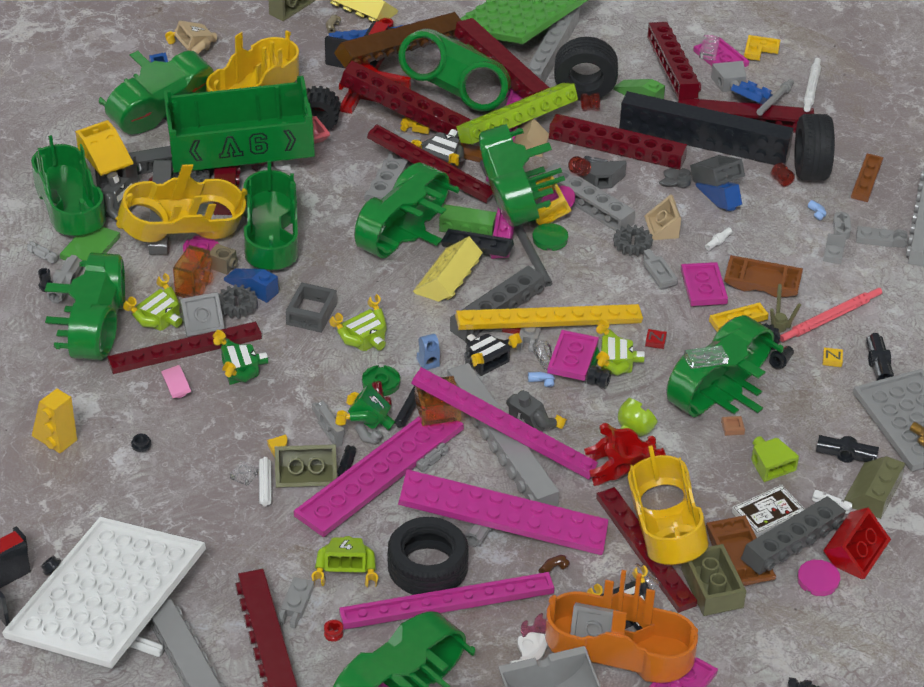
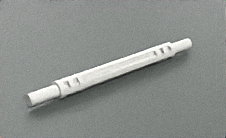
[803,58,821,112]

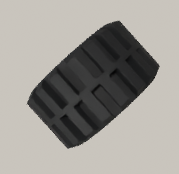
[306,86,341,130]

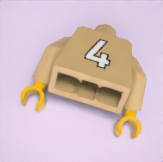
[165,21,217,54]

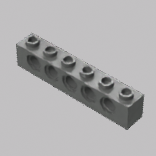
[450,265,544,341]
[741,496,846,575]

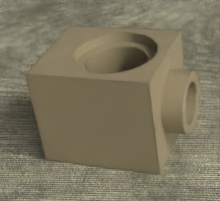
[207,244,238,275]

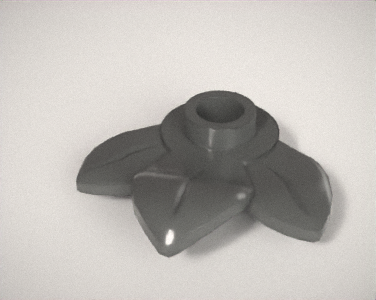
[659,168,692,188]

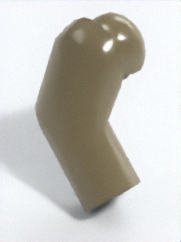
[325,15,341,33]

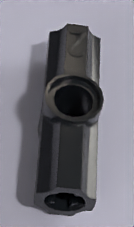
[866,333,894,381]
[816,435,879,463]

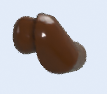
[539,555,570,573]

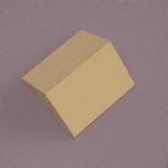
[514,119,549,157]
[644,195,681,240]

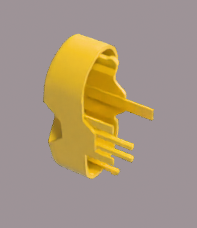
[206,30,299,92]

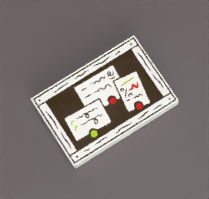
[732,485,805,538]

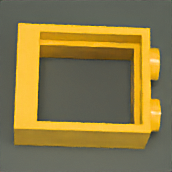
[534,176,572,225]

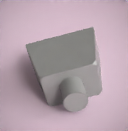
[711,61,746,94]

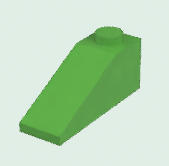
[613,79,665,99]

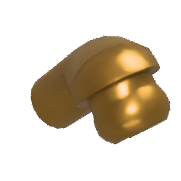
[910,422,924,446]

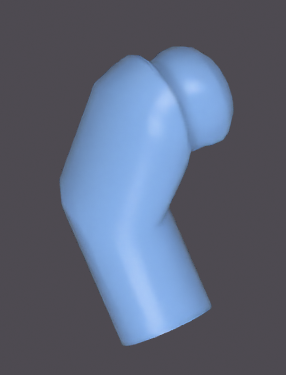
[808,200,827,221]
[528,372,555,387]

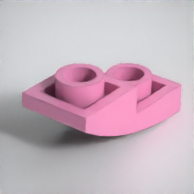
[161,365,191,398]

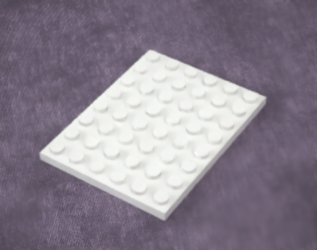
[2,517,206,669]

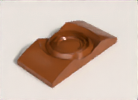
[724,255,803,297]
[706,515,776,586]

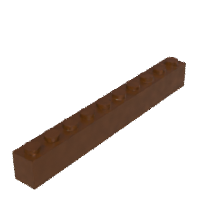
[334,12,462,68]

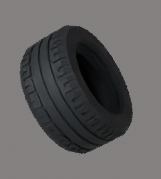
[387,517,469,595]

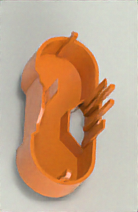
[545,570,698,683]

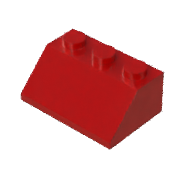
[823,507,891,579]

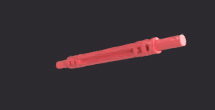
[780,287,882,342]

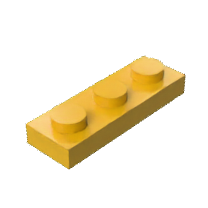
[709,302,769,332]

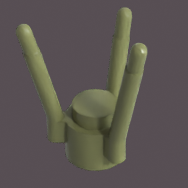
[770,284,801,333]

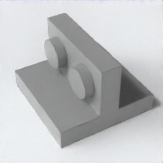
[180,292,225,336]
[570,603,618,637]

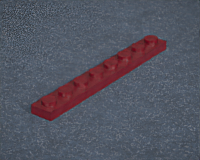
[367,124,494,203]
[107,321,262,374]
[596,487,697,613]

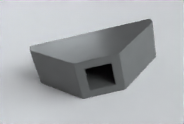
[574,160,627,189]

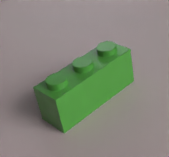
[439,204,497,236]

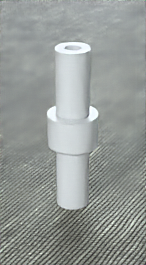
[705,227,732,251]

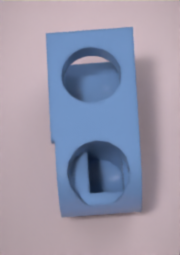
[416,334,440,370]

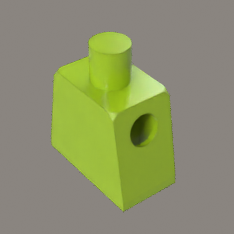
[751,436,799,482]

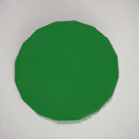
[532,223,569,251]
[362,365,401,396]

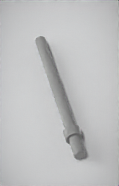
[757,79,794,115]

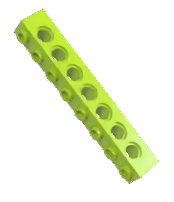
[456,83,578,144]

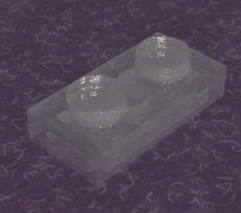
[699,35,720,61]
[684,345,729,369]

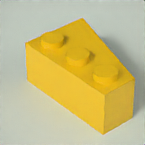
[31,388,77,453]

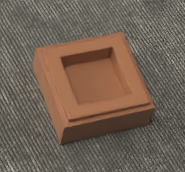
[721,416,745,436]

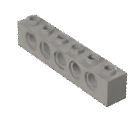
[364,133,421,202]
[542,163,635,231]

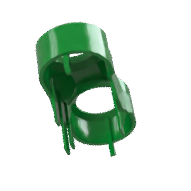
[398,29,511,111]
[354,163,459,258]
[45,252,125,360]
[666,315,784,417]

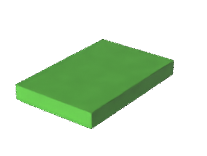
[60,227,120,261]

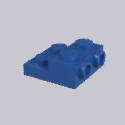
[731,80,773,104]

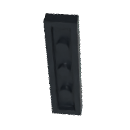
[441,229,514,257]

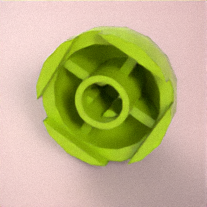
[617,398,658,437]

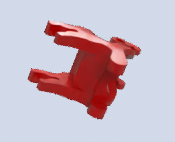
[584,423,666,486]

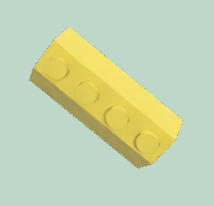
[330,0,398,22]
[413,236,483,302]

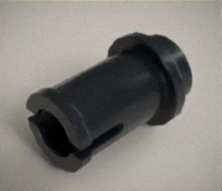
[38,268,53,292]

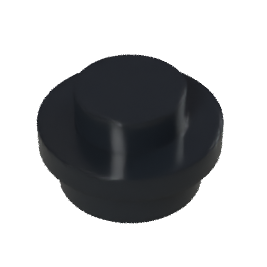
[131,433,152,452]
[41,555,61,575]

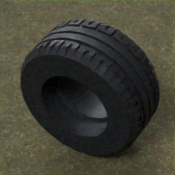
[554,36,618,101]
[794,114,835,181]

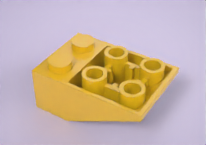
[75,120,133,176]

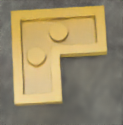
[744,35,781,61]

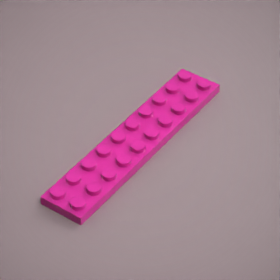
[294,405,464,537]
[398,469,609,555]

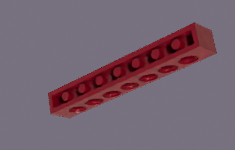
[647,22,701,99]
[340,60,471,139]
[549,114,687,170]

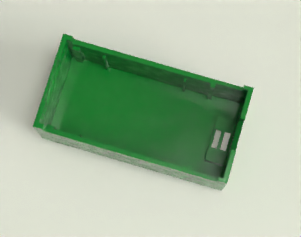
[163,76,315,172]

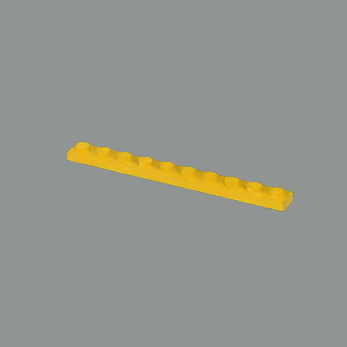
[455,304,643,330]

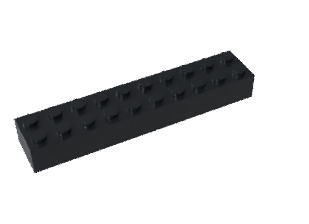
[619,91,794,167]

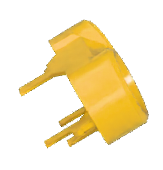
[118,164,247,242]
[628,445,709,565]

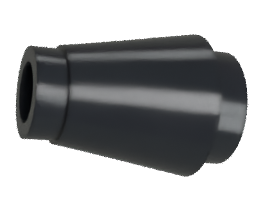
[769,346,794,369]

